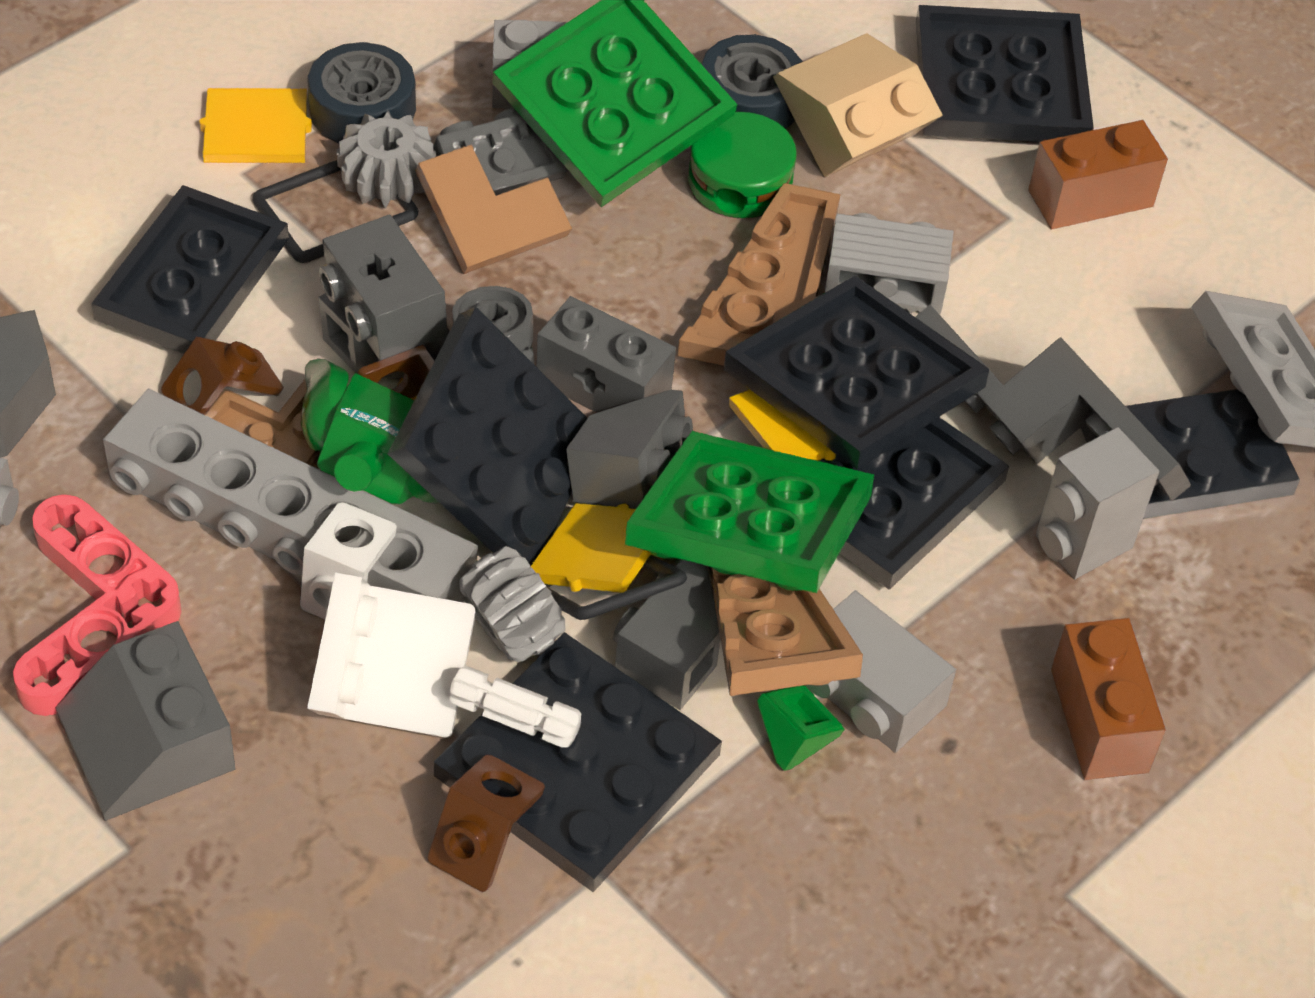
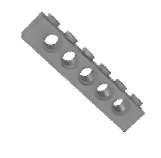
[103,388,478,602]

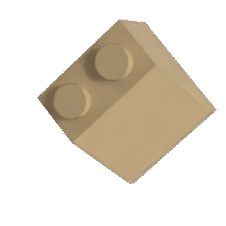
[773,33,943,178]

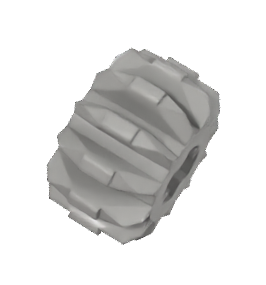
[337,110,436,209]
[459,546,566,662]

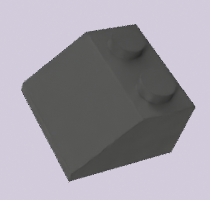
[55,621,236,821]

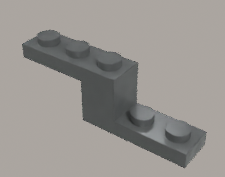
[916,304,1191,501]

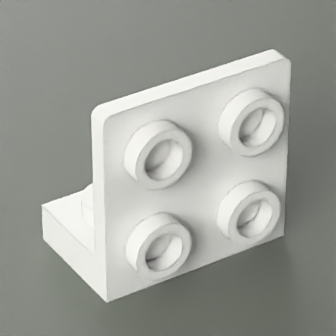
[307,573,476,738]

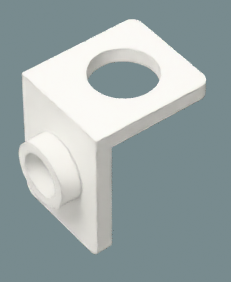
[300,502,397,619]

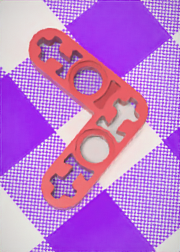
[13,494,182,716]

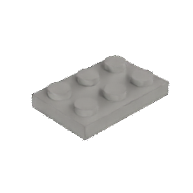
[1191,290,1315,447]

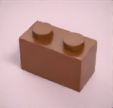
[1028,120,1168,230]
[1051,618,1166,780]

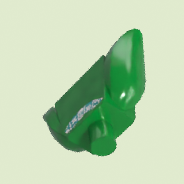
[300,358,439,504]

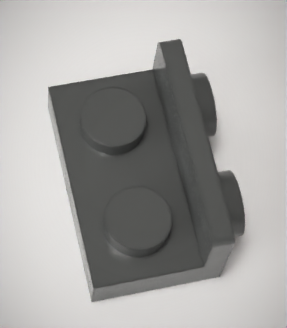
[433,108,568,196]

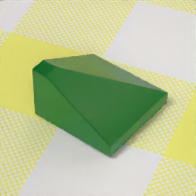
[757,685,845,771]

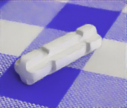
[450,666,581,747]

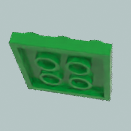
[492,0,737,207]
[625,431,874,593]

